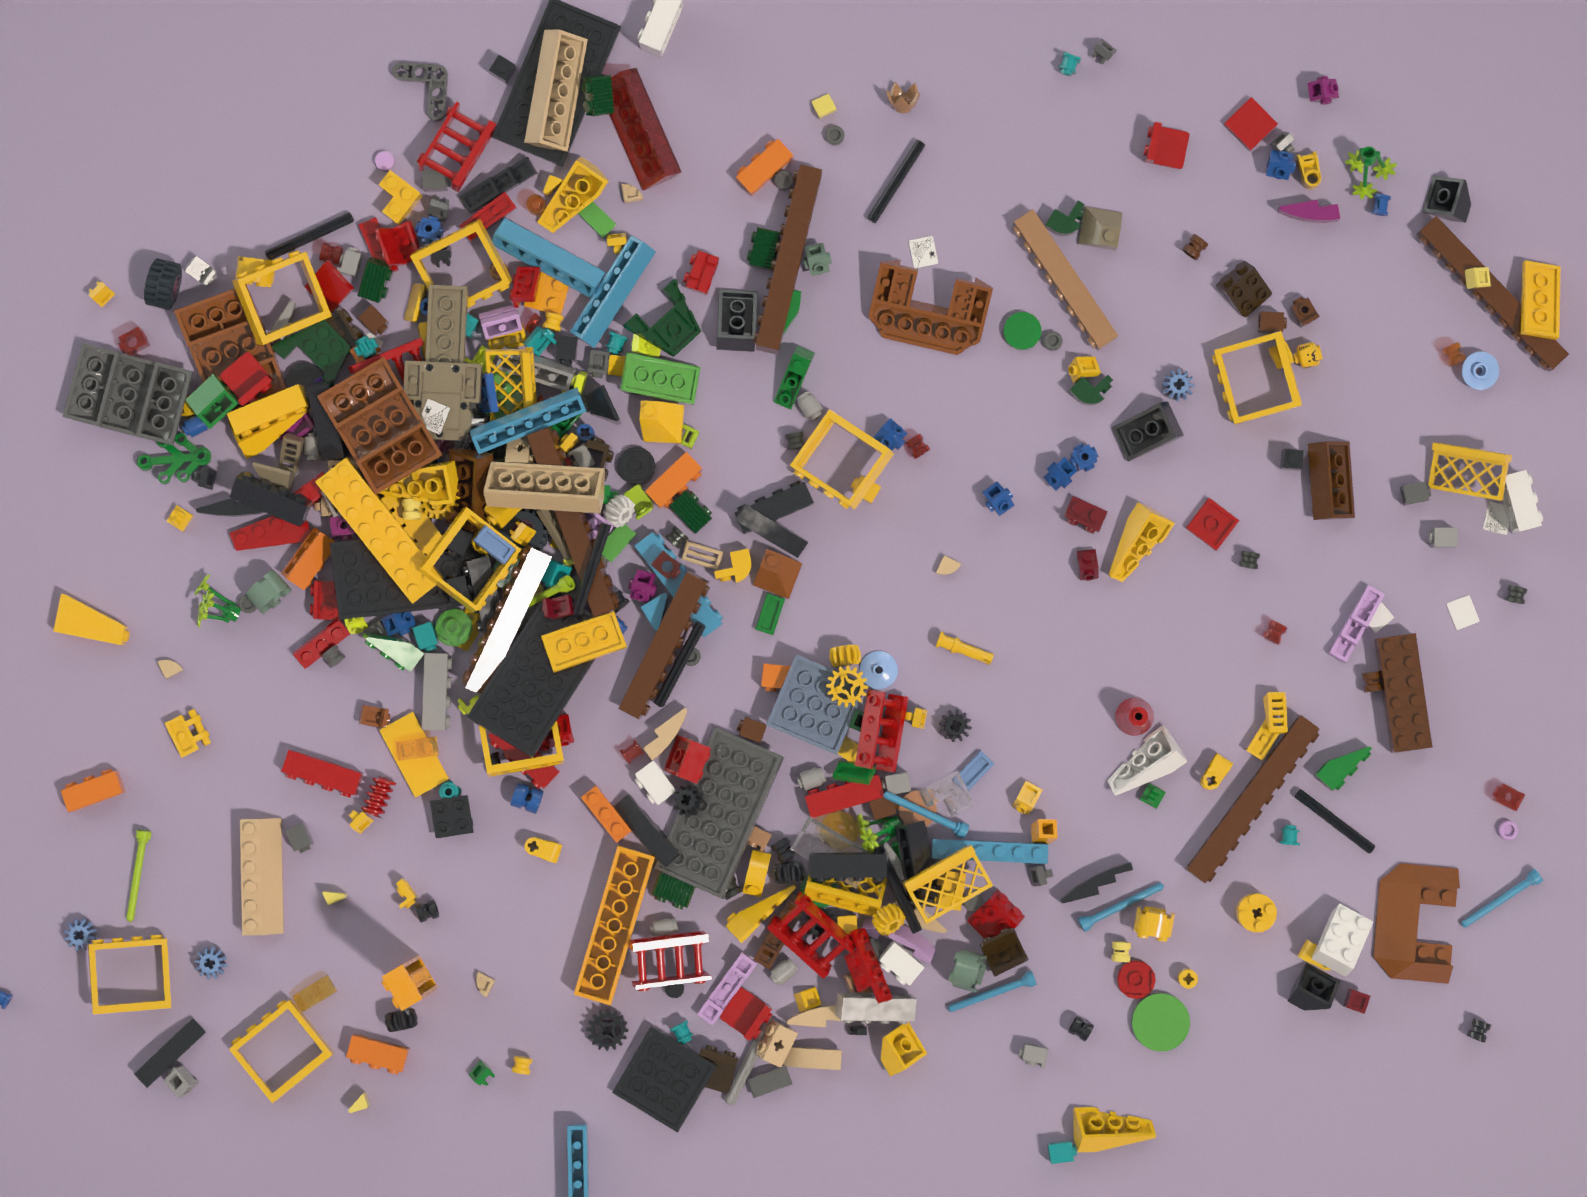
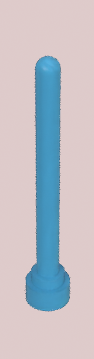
[883,791,969,839]
[1461,868,1543,927]
[1078,883,1164,932]
[948,971,1037,1012]

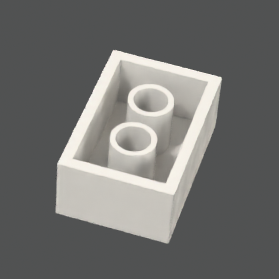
[637,0,684,58]
[1498,470,1543,534]
[1311,903,1373,977]
[879,940,925,985]

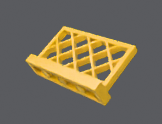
[485,347,537,421]
[1428,443,1512,501]
[902,845,993,924]
[804,872,887,917]

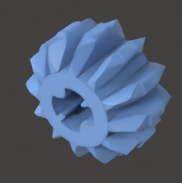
[1162,368,1195,401]
[64,919,97,951]
[194,947,228,980]

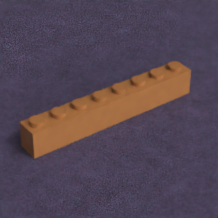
[1012,209,1118,350]

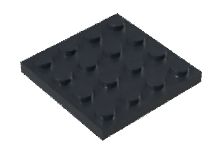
[612,1026,718,1133]

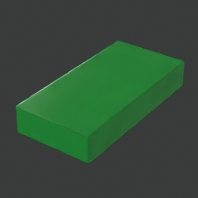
[755,593,785,635]
[833,761,876,785]

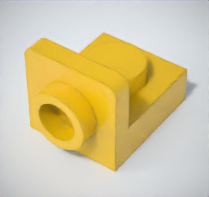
[1068,356,1101,383]
[1012,781,1043,815]
[396,878,418,909]

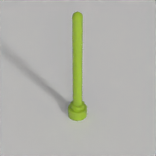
[528,575,575,608]
[126,830,152,922]

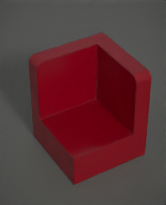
[1343,988,1371,1014]

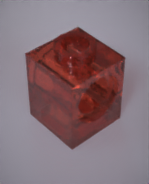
[118,326,150,356]
[651,550,681,580]

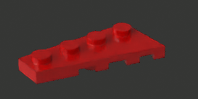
[229,516,311,551]

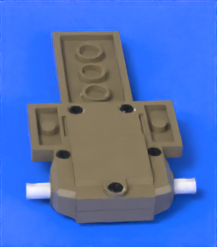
[404,285,485,441]

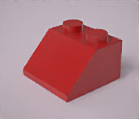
[663,735,711,784]

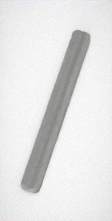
[724,1018,775,1105]

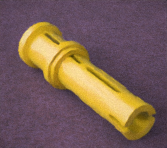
[935,631,994,665]

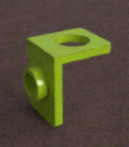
[624,484,654,520]

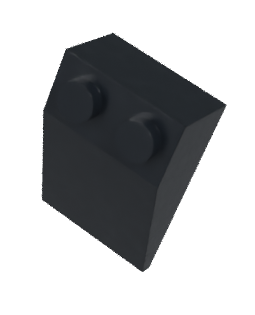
[716,289,757,352]
[1112,401,1184,462]

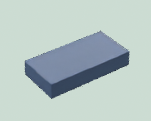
[473,525,515,564]
[954,750,994,791]

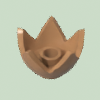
[886,82,920,113]

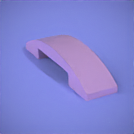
[861,917,935,964]
[697,952,758,1026]

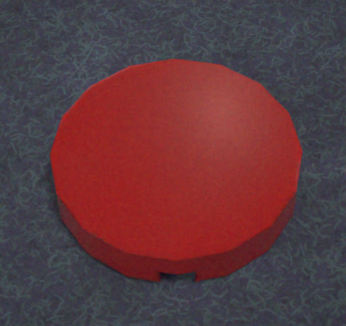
[1117,960,1156,999]

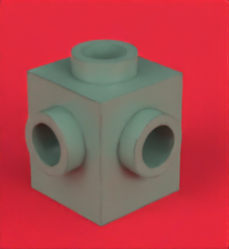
[803,243,832,276]

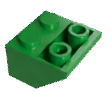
[186,373,239,429]

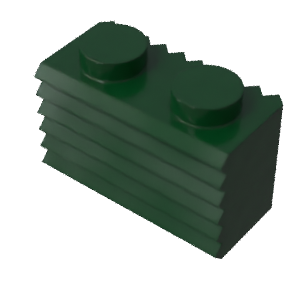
[582,74,614,117]
[747,227,781,271]
[357,257,394,303]
[669,490,712,534]
[652,872,696,910]

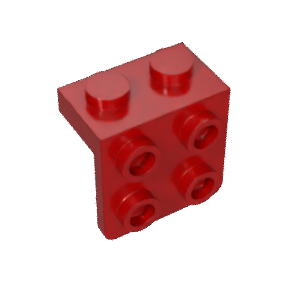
[1143,122,1190,169]
[375,221,421,266]
[220,352,274,406]
[968,889,1025,939]
[720,987,773,1041]

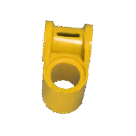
[1296,151,1321,190]
[1200,753,1233,790]
[525,837,563,863]
[1297,939,1331,971]

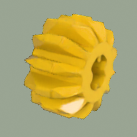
[829,644,861,667]
[871,903,906,936]

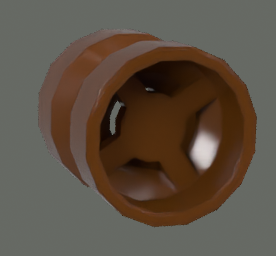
[1182,234,1208,261]
[1361,671,1383,693]

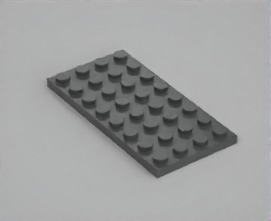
[654,727,784,899]

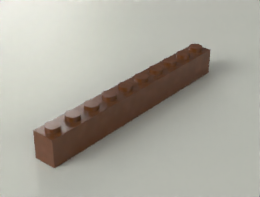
[753,164,822,355]
[1417,216,1569,372]
[527,426,619,617]
[1185,715,1320,883]

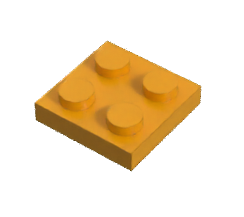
[524,272,569,315]

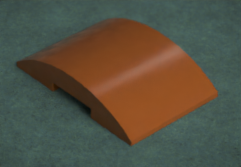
[174,284,287,415]
[317,357,442,495]

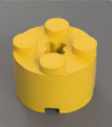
[235,256,275,287]
[1236,893,1277,932]
[1133,906,1175,942]

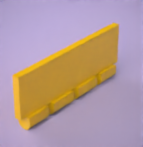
[381,494,442,556]

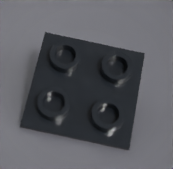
[430,795,474,838]

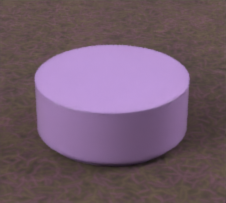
[375,151,395,171]
[1498,821,1518,840]

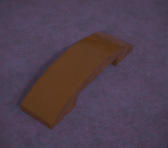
[753,893,804,970]

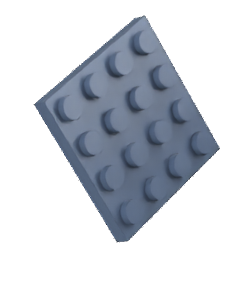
[766,654,867,755]

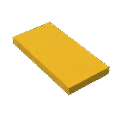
[1521,260,1561,340]
[541,611,627,673]
[379,712,449,798]

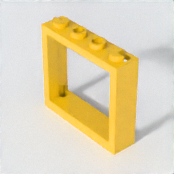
[410,219,512,308]
[232,250,332,345]
[1212,331,1303,425]
[790,409,894,510]
[418,507,521,612]
[479,721,564,777]
[88,935,171,1015]
[229,999,335,1103]

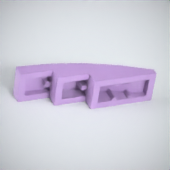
[1328,585,1385,663]

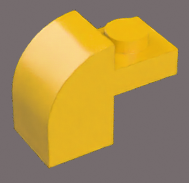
[714,548,752,583]
[742,850,771,897]

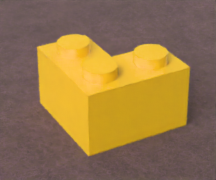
[379,170,423,225]
[934,870,966,911]

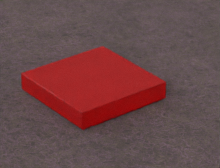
[1224,97,1278,151]
[304,260,354,313]
[1186,498,1240,551]

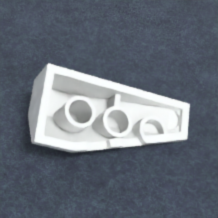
[1108,725,1187,796]

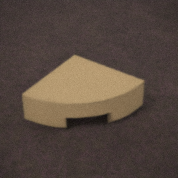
[621,184,644,204]
[936,556,961,575]
[157,660,184,679]
[476,971,496,998]

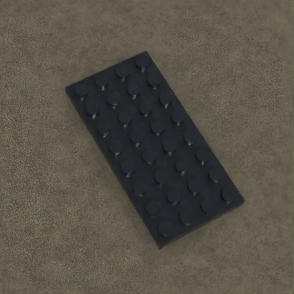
[492,0,622,167]
[329,528,484,620]
[467,593,596,758]

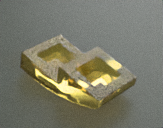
[396,736,439,761]
[292,975,337,1012]

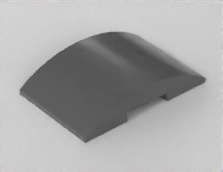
[63,343,193,445]

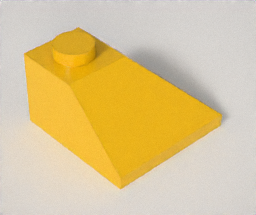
[639,401,684,444]
[881,1021,927,1077]

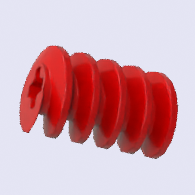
[361,776,397,818]

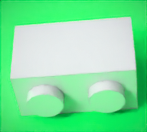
[635,760,677,805]

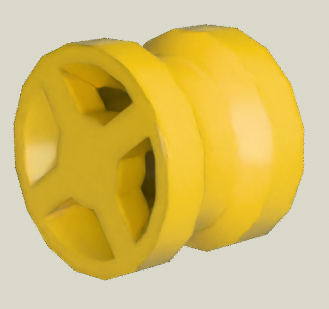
[542,312,564,332]
[1177,969,1198,989]
[511,1056,533,1075]

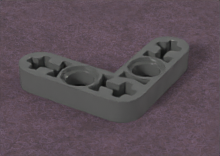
[392,62,448,121]

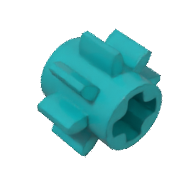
[354,336,379,360]

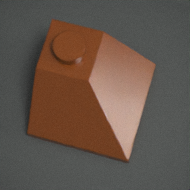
[753,549,802,599]

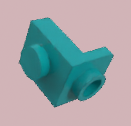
[523,326,558,356]

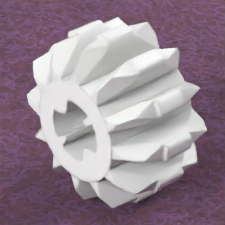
[603,494,635,528]

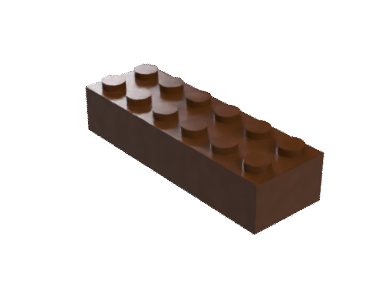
[1374,633,1433,753]

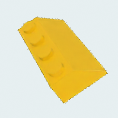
[227,384,310,438]

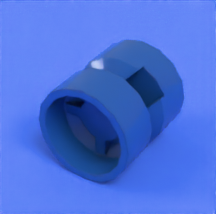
[510,782,544,814]

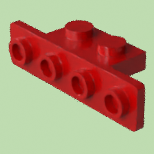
[844,928,892,1003]

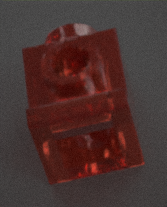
[1492,784,1525,812]

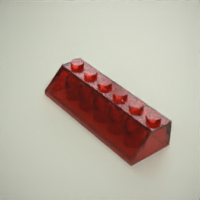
[609,68,682,191]

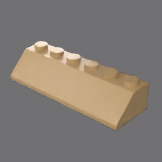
[524,30,588,152]
[484,462,605,513]
[240,818,284,936]

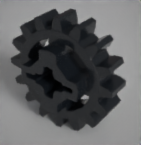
[587,1009,629,1051]

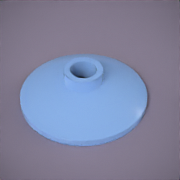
[1462,352,1499,390]
[860,651,898,689]

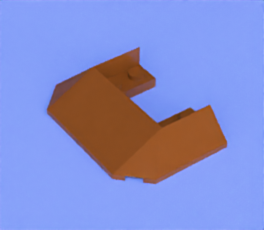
[868,260,993,355]
[1373,863,1460,984]

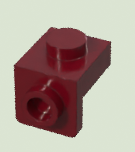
[1077,549,1099,581]
[542,595,574,620]

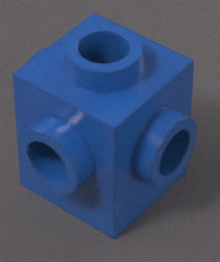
[1266,150,1296,180]
[415,216,444,244]
[873,418,908,451]
[1070,443,1099,472]
[1043,457,1078,491]
[982,481,1015,516]
[381,612,416,637]

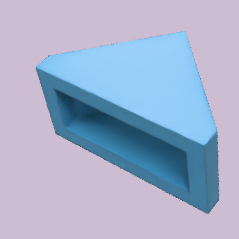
[641,593,668,631]

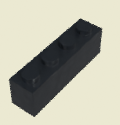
[305,379,349,461]
[229,472,312,527]
[735,480,814,534]
[462,554,500,635]
[895,820,938,901]
[809,852,889,881]

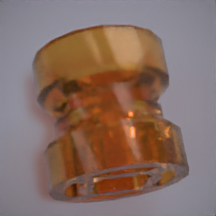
[526,194,546,216]
[1442,342,1467,367]

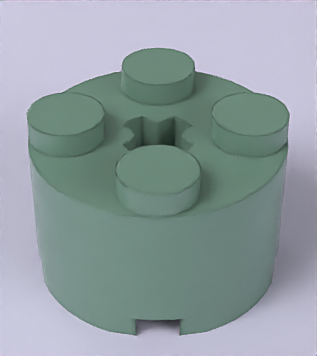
[246,570,292,615]
[949,949,987,993]

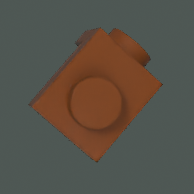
[359,705,390,728]

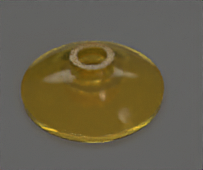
[821,811,859,848]

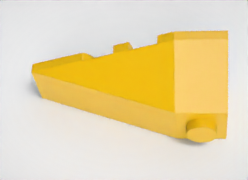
[537,156,609,233]
[228,408,308,459]
[380,461,458,505]
[1109,502,1175,582]
[726,884,796,943]
[1073,1107,1156,1152]

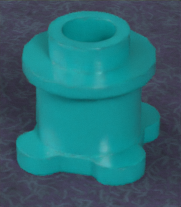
[1058,52,1081,76]
[605,331,628,355]
[439,780,462,799]
[1279,825,1300,846]
[670,1020,694,1045]

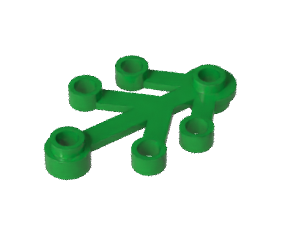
[137,433,212,485]

